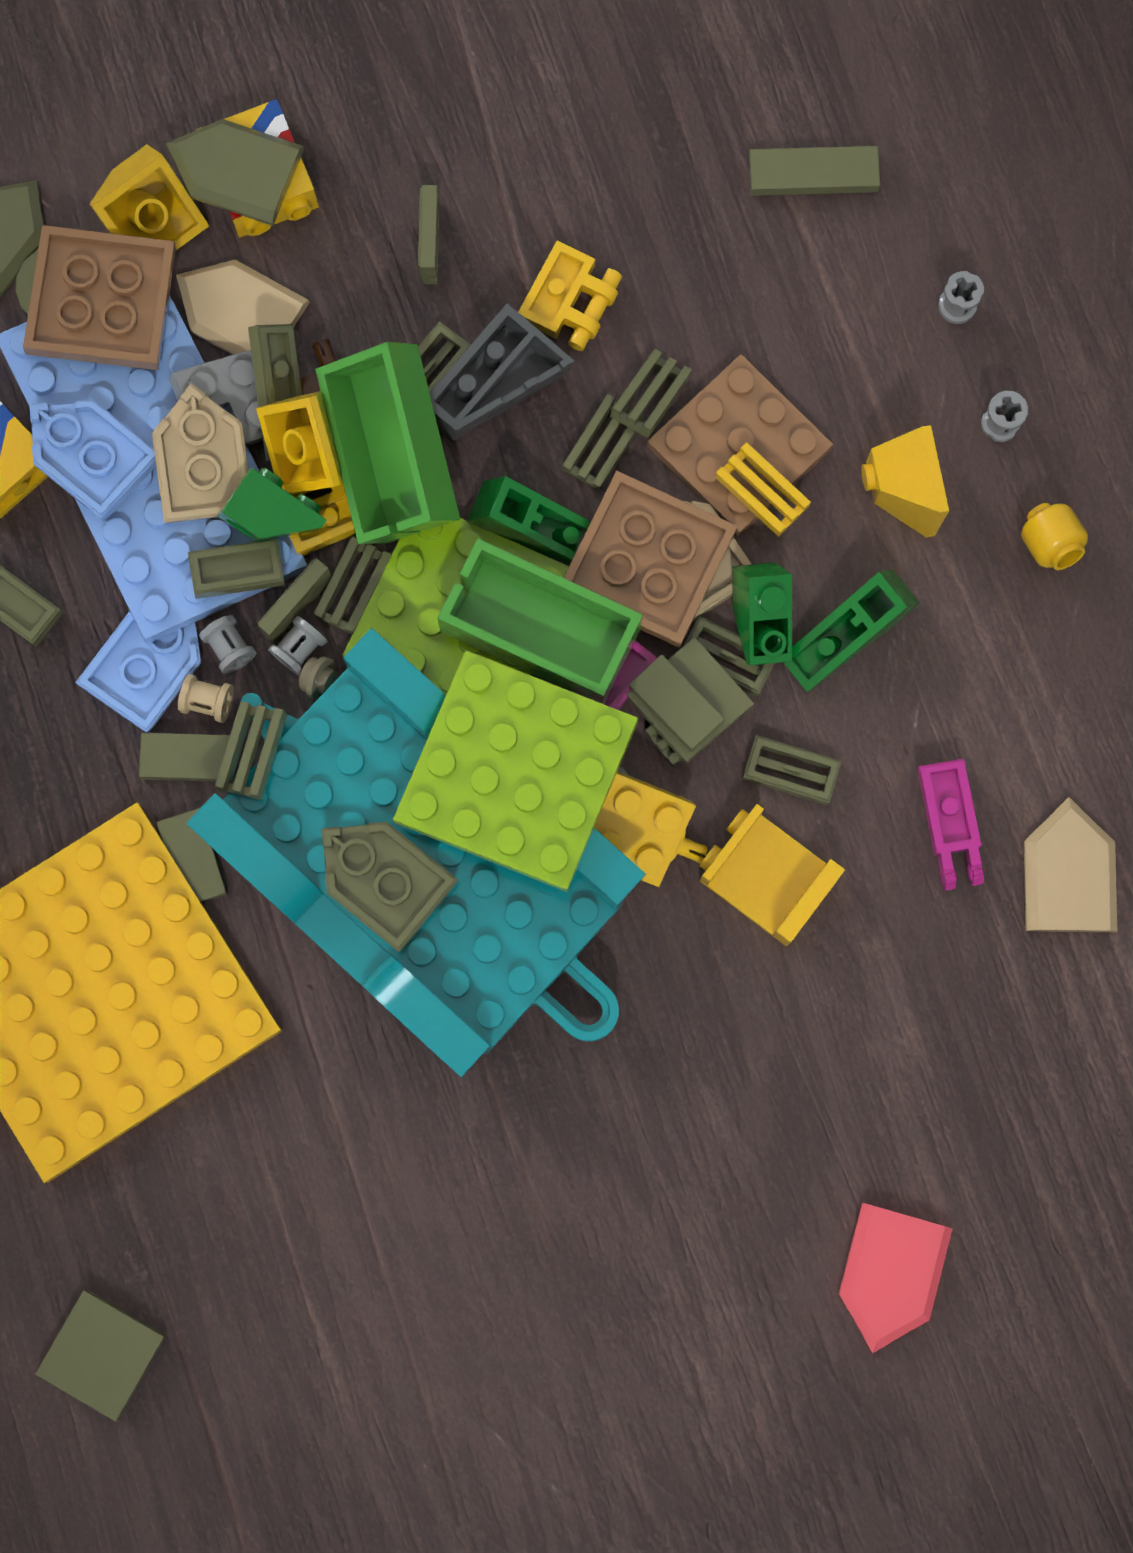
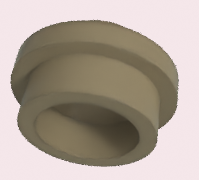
[299,657,339,701]

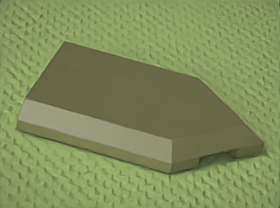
[166,119,304,226]
[0,180,45,299]
[321,822,459,952]

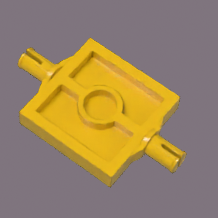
[594,771,707,887]

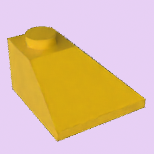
[90,144,209,250]
[256,391,341,494]
[861,425,949,538]

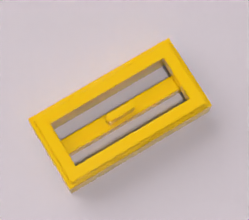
[715,442,811,537]

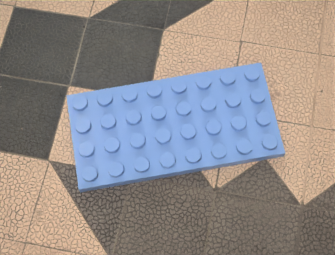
[0,295,307,644]

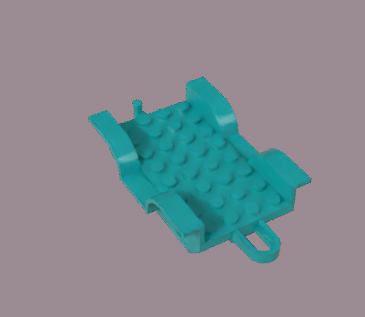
[186,628,646,1078]

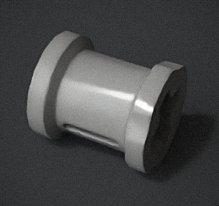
[938,271,984,324]
[981,390,1028,442]
[199,615,257,674]
[268,616,327,675]

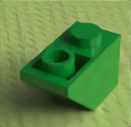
[217,468,327,542]
[732,562,792,666]

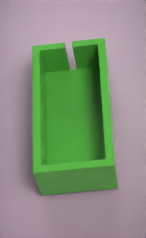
[315,342,460,544]
[437,538,643,704]

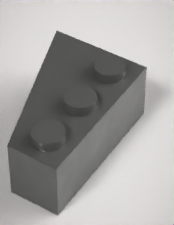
[430,303,575,442]

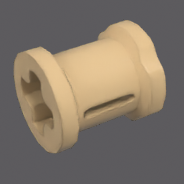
[178,674,234,723]

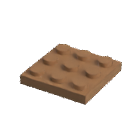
[23,225,176,370]
[647,354,833,537]
[564,471,738,648]

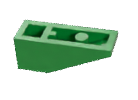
[467,476,591,565]
[783,569,920,692]

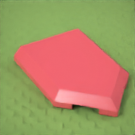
[838,1203,952,1353]

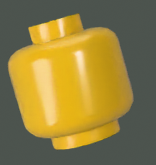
[1021,503,1088,570]

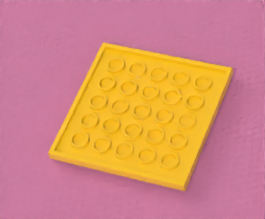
[0,802,282,1183]

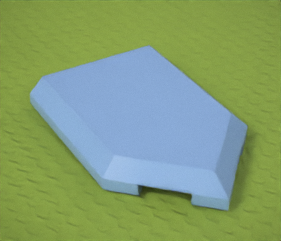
[29,399,156,520]
[75,612,202,733]

